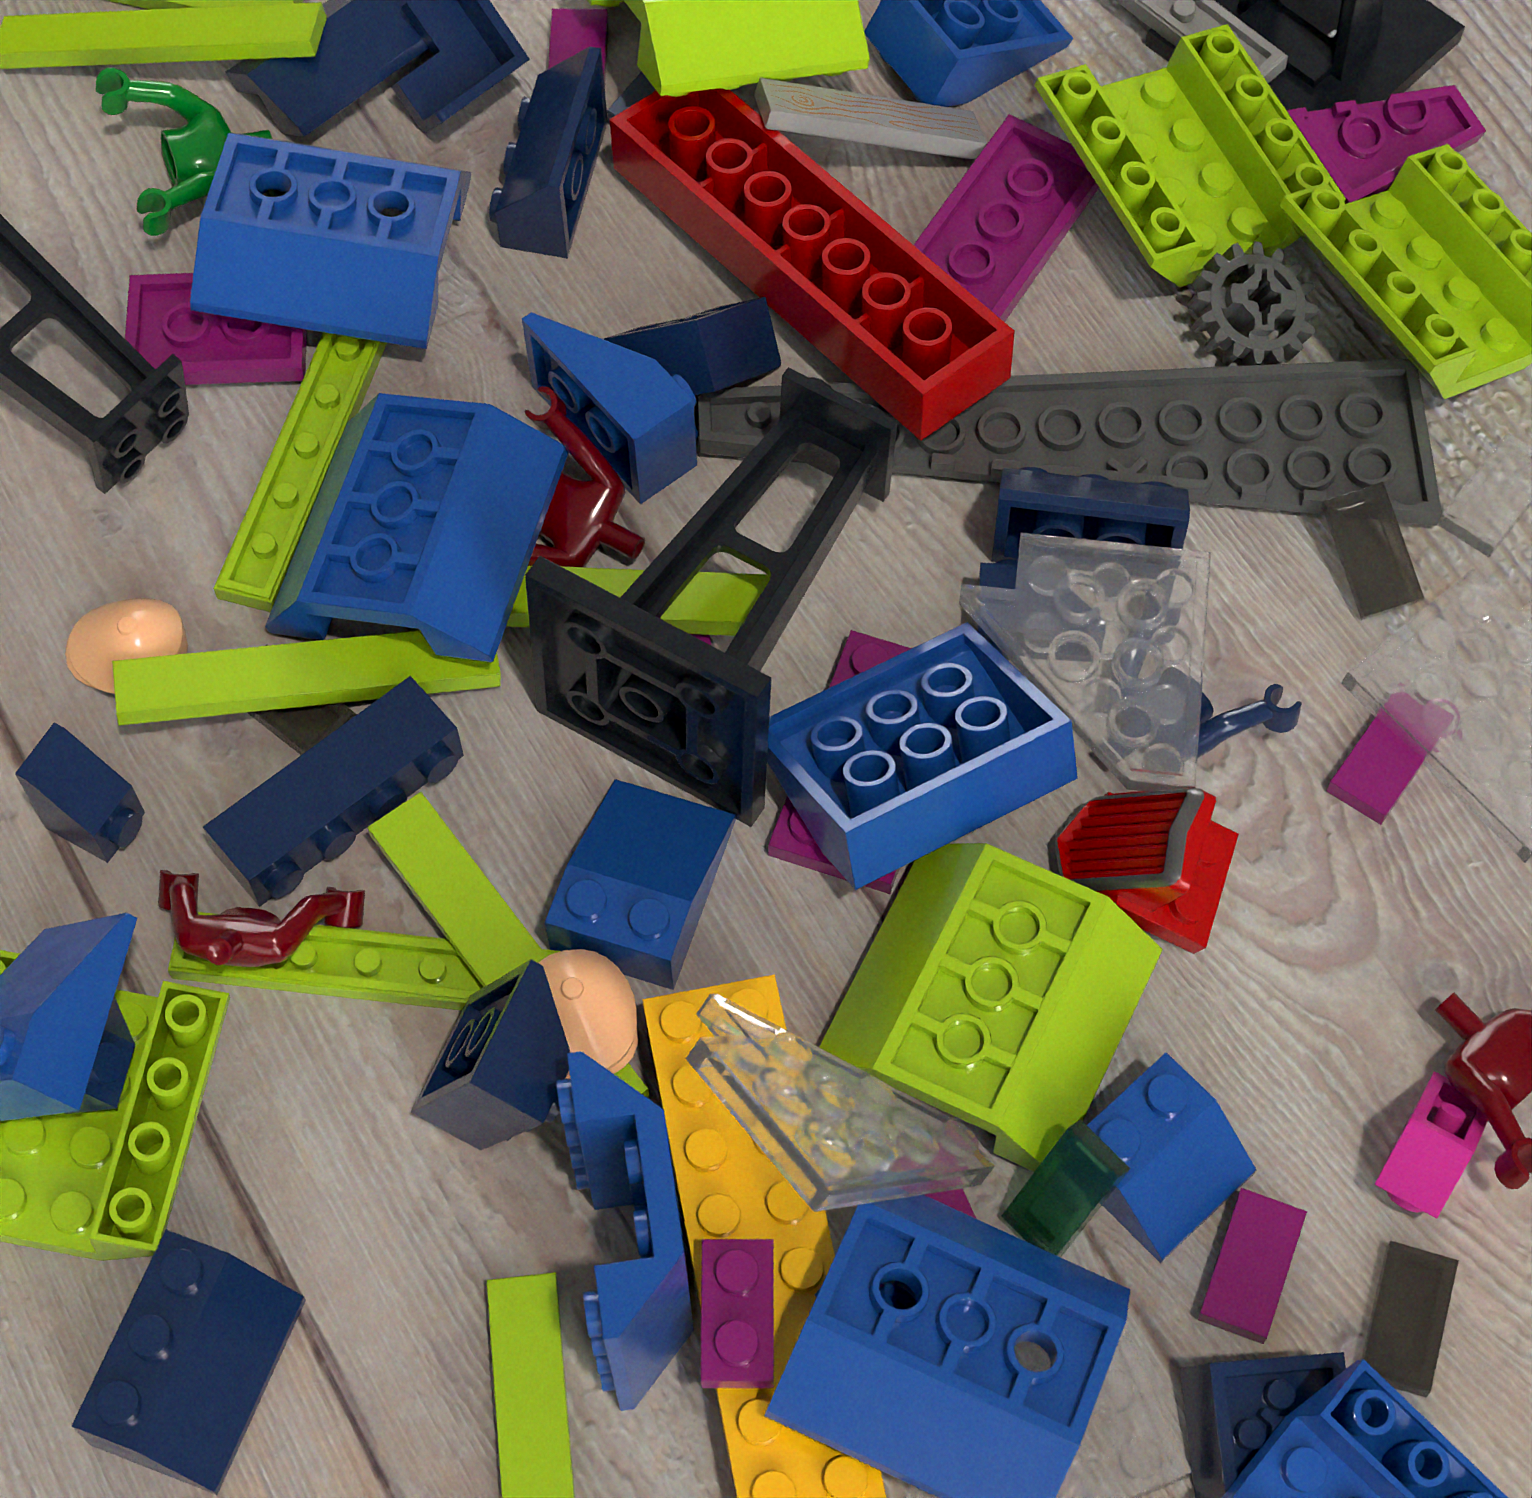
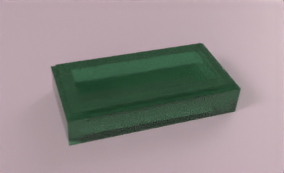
[1001,1120,1131,1257]

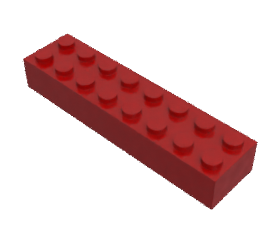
[609,88,1015,441]

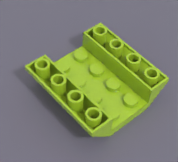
[587,0,870,97]
[1034,24,1346,287]
[1279,144,1532,399]
[810,843,1163,1181]
[0,950,230,1261]

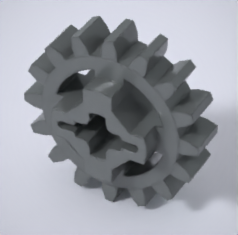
[1187,241,1319,366]

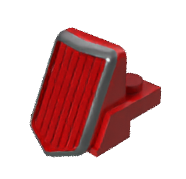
[1055,788,1239,954]

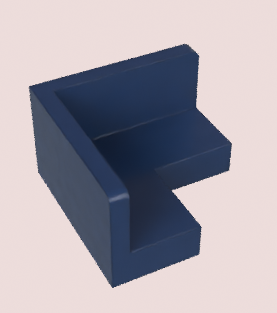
[390,0,530,134]
[604,297,781,395]
[1179,1352,1346,1498]

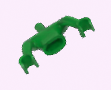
[95,68,272,236]

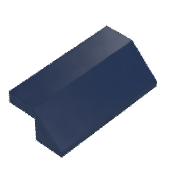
[225,0,428,137]

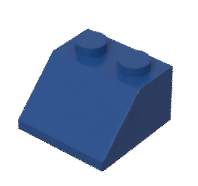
[1063,1052,1257,1263]

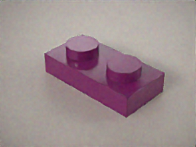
[701,1239,774,1388]

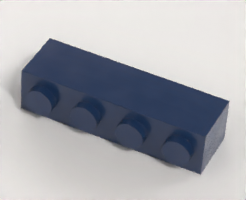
[203,676,464,907]

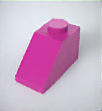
[1374,1071,1488,1219]

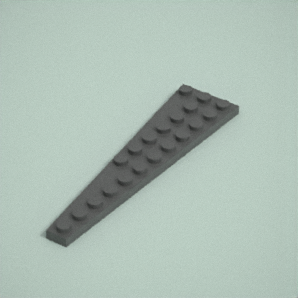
[698,359,1442,526]

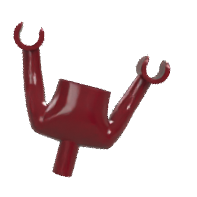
[525,386,645,567]
[158,870,365,967]
[1435,992,1532,1189]

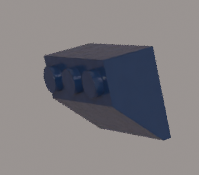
[489,47,608,259]
[991,467,1190,584]
[411,959,571,1151]
[72,1229,306,1495]

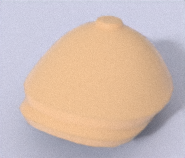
[65,598,188,694]
[538,949,638,1079]

